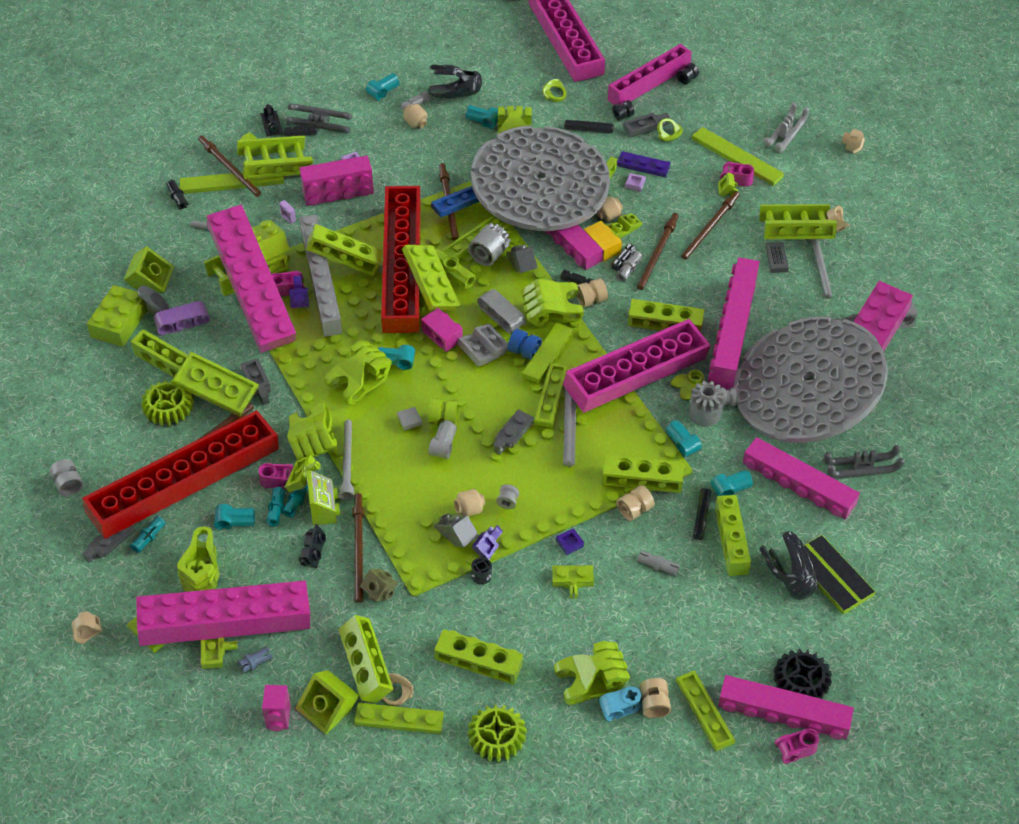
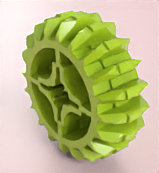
[141,379,194,427]
[467,703,527,762]

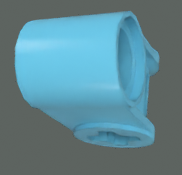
[598,686,641,721]

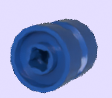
[508,328,542,360]

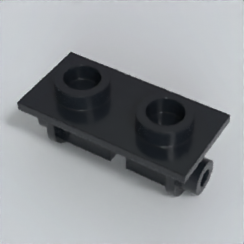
[260,104,283,137]
[299,524,326,568]

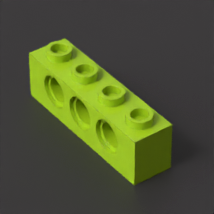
[306,224,382,276]
[628,299,705,333]
[130,329,188,378]
[602,454,684,493]
[715,495,751,576]
[338,615,394,703]
[434,629,523,685]

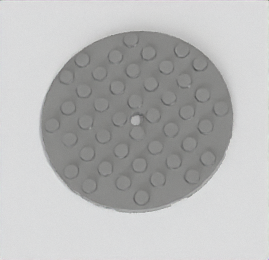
[471,126,610,231]
[734,316,888,443]

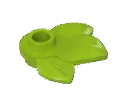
[671,369,705,400]

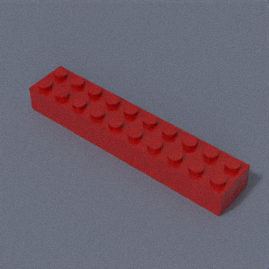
[381,186,421,333]
[82,410,279,539]

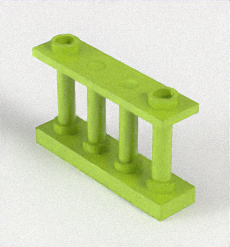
[237,136,313,179]
[759,204,837,239]
[203,253,289,297]

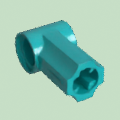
[365,73,400,101]
[466,105,498,129]
[378,345,415,370]
[665,420,702,458]
[710,470,753,496]
[214,504,255,530]

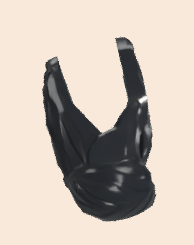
[428,64,482,99]
[760,531,817,600]

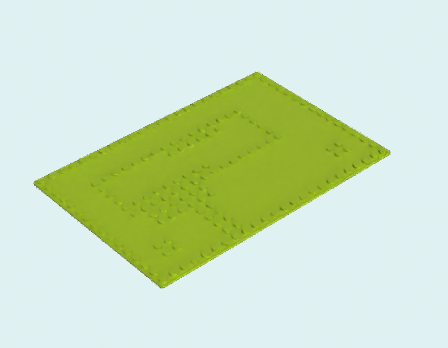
[225,181,692,597]

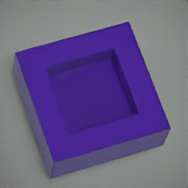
[556,528,584,555]

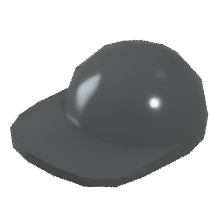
[137,286,170,316]

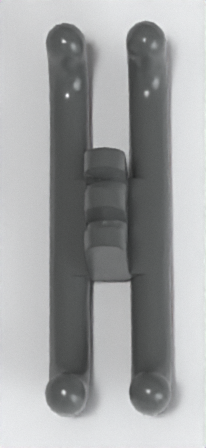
[286,103,352,133]
[824,445,905,478]

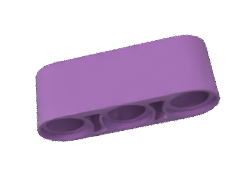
[153,301,210,335]

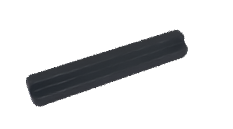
[564,120,614,133]
[693,488,712,540]

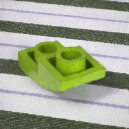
[606,213,643,238]

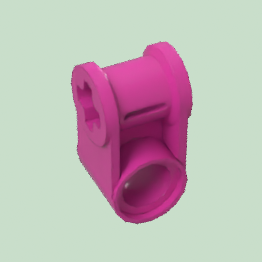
[720,162,754,187]
[272,271,305,296]
[258,463,294,490]
[774,729,819,764]

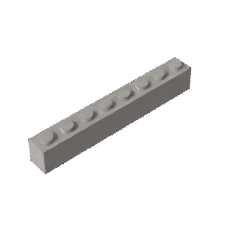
[299,215,342,337]

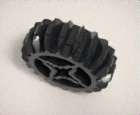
[773,648,832,699]

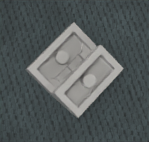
[457,324,508,367]

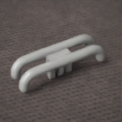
[763,102,809,153]

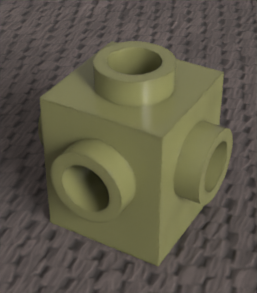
[360,569,398,601]

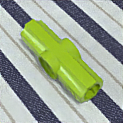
[435,248,476,289]

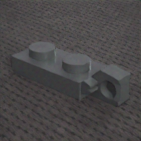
[623,112,670,137]
[240,358,271,405]
[493,409,534,455]
[82,525,135,563]

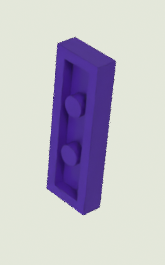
[617,151,671,178]

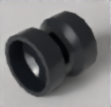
[676,63,699,85]
[612,100,635,121]
[471,557,492,585]

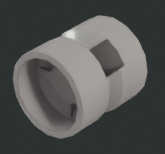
[49,459,83,497]

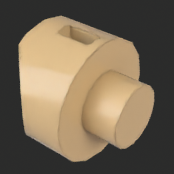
[841,129,865,153]
[827,205,850,232]
[71,611,102,644]

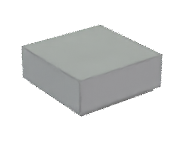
[397,407,422,430]

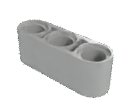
[477,289,526,333]

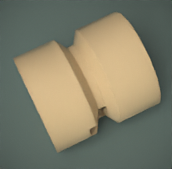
[576,278,608,308]
[617,485,655,521]
[640,678,671,718]

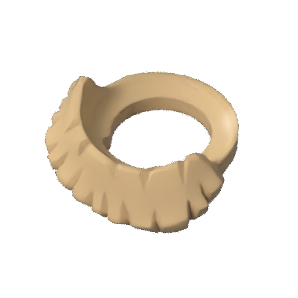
[382,673,414,706]

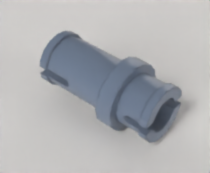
[237,647,272,673]

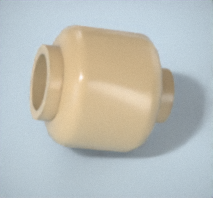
[403,104,428,128]
[596,196,623,222]
[454,489,485,517]

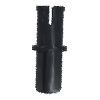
[166,179,189,210]

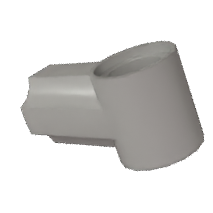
[429,420,457,459]

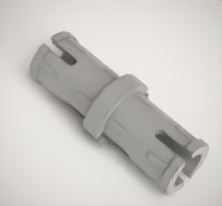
[616,251,642,282]
[637,550,680,577]

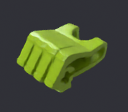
[498,105,532,134]
[521,279,584,326]
[324,341,392,405]
[287,401,337,460]
[177,526,220,592]
[553,641,630,705]

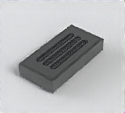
[765,242,789,273]

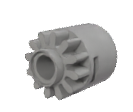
[468,223,511,266]
[689,381,724,426]

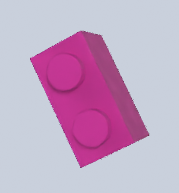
[421,308,463,352]
[262,685,291,732]

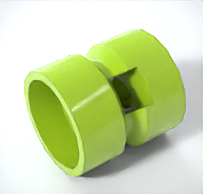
[429,398,459,425]

